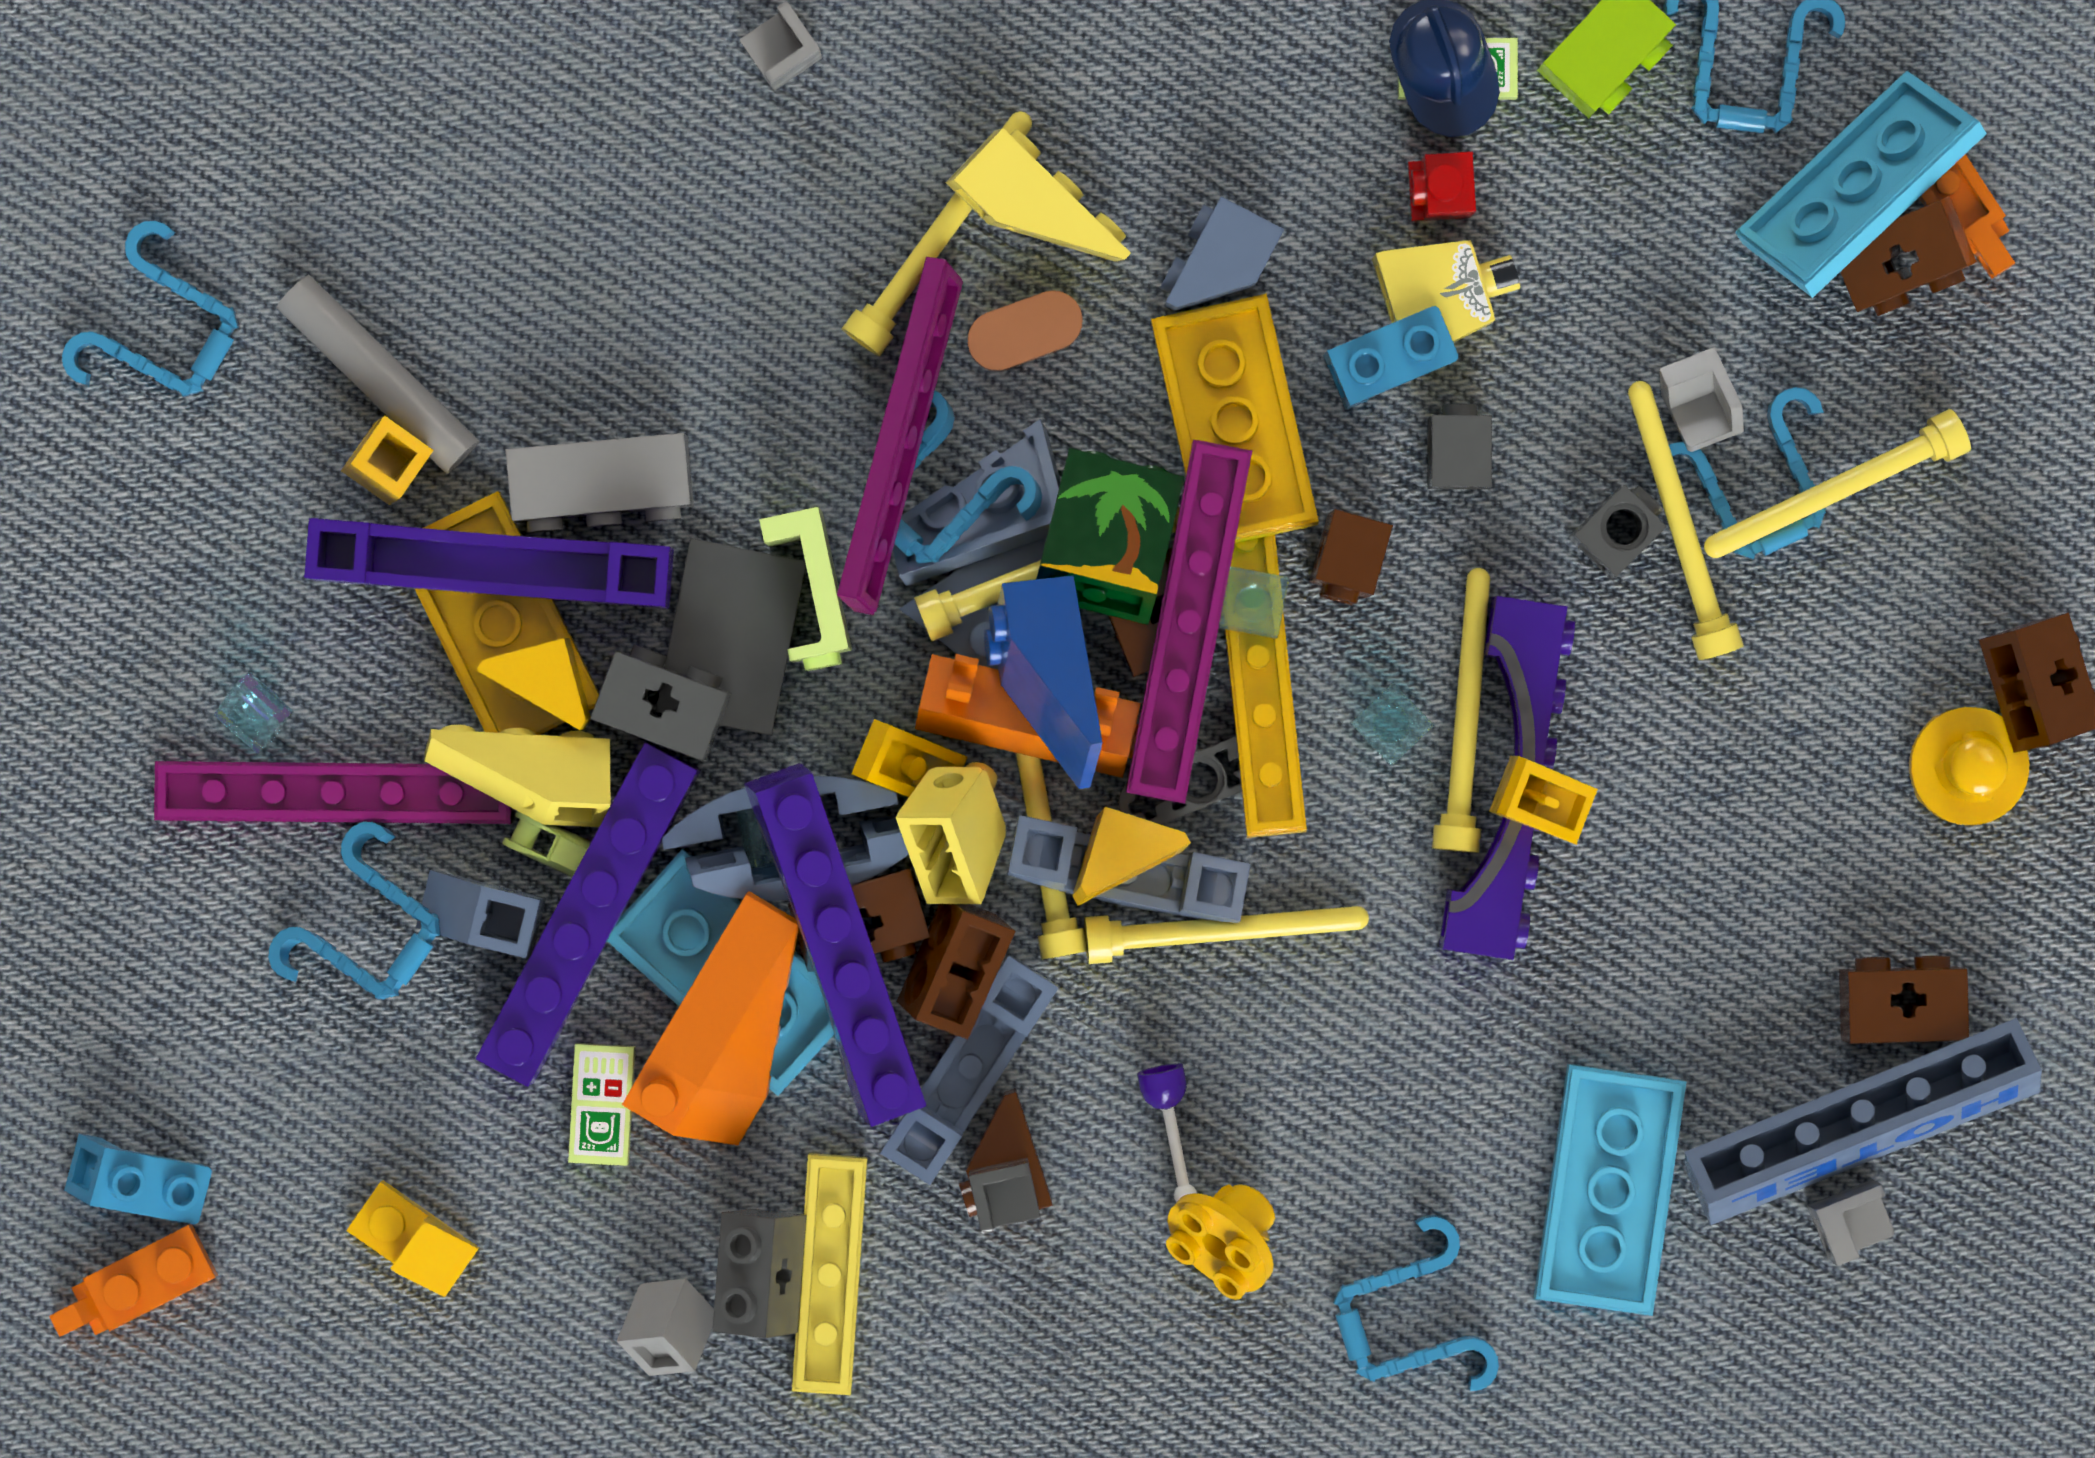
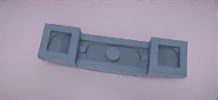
[662,776,900,850]
[685,814,909,901]
[1007,815,1251,923]
[880,954,1059,1185]

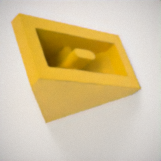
[476,638,591,730]
[1489,756,1598,845]
[1072,807,1191,906]

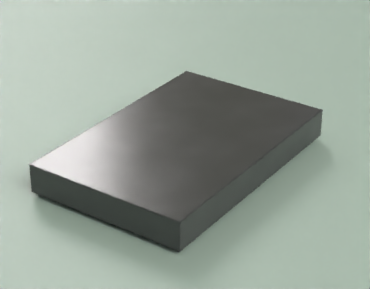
[655,538,806,736]

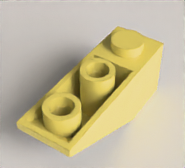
[946,128,1131,261]
[424,725,611,827]

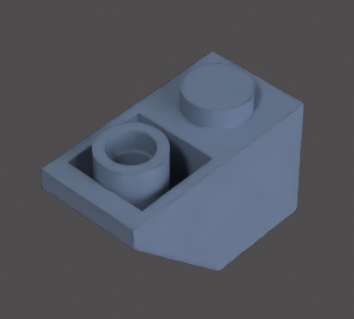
[1160,196,1284,312]
[416,870,546,958]

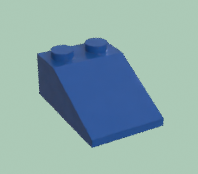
[984,576,1103,789]

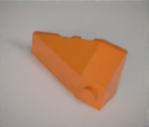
[622,891,799,1146]

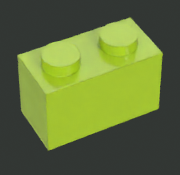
[1537,0,1676,119]

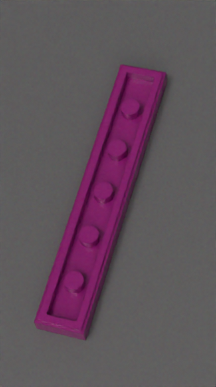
[837,256,963,615]
[1126,439,1252,804]
[154,761,512,824]

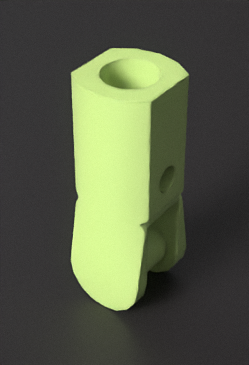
[502,811,591,877]

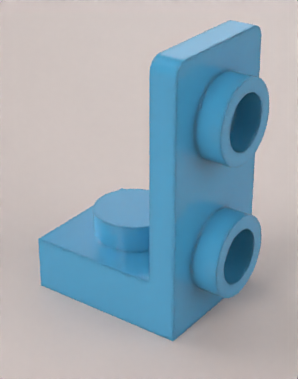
[1323,306,1458,410]
[64,1133,212,1224]

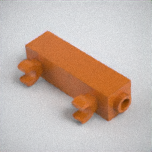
[915,654,1141,778]

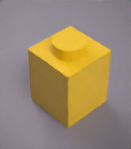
[341,415,434,505]

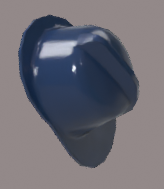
[1389,0,1500,137]

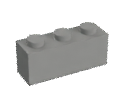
[505,433,694,533]

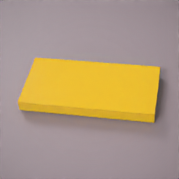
[1151,293,1319,543]
[414,491,600,735]

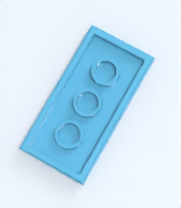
[1735,71,1987,298]
[608,849,834,1096]
[1534,1063,1687,1316]

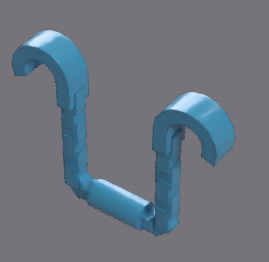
[1663,0,1845,133]
[62,221,239,397]
[1654,387,1826,560]
[894,391,1042,563]
[268,822,440,1000]
[1333,1215,1499,1391]

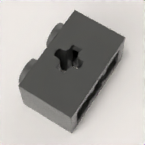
[590,644,732,761]
[712,1209,807,1338]

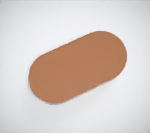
[968,290,1083,371]

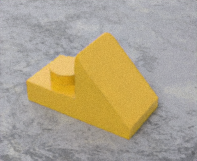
[851,719,968,797]
[346,1180,480,1297]

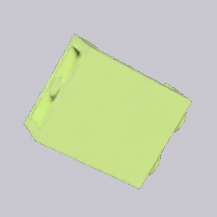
[759,507,852,671]

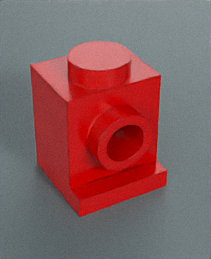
[1408,152,1476,222]

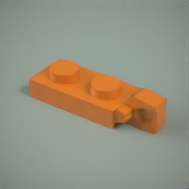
[1919,154,2015,279]
[49,1224,218,1337]

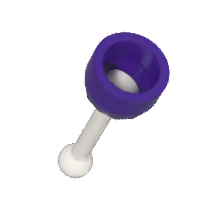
[1137,1063,1197,1202]

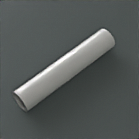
[276,275,480,474]

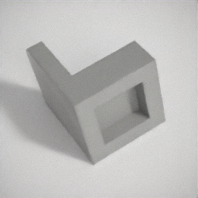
[740,0,822,91]
[1659,347,1744,452]
[1807,1179,1894,1266]
[617,1278,714,1376]

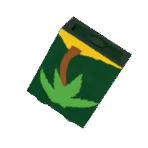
[1036,448,1185,625]

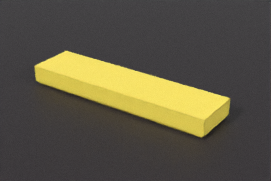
[792,1153,868,1395]

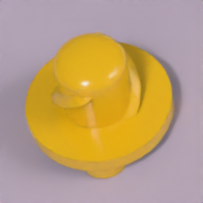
[1909,707,2029,825]
[1166,1184,1275,1300]

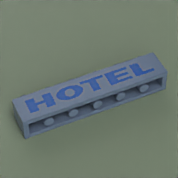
[1685,1018,2042,1226]

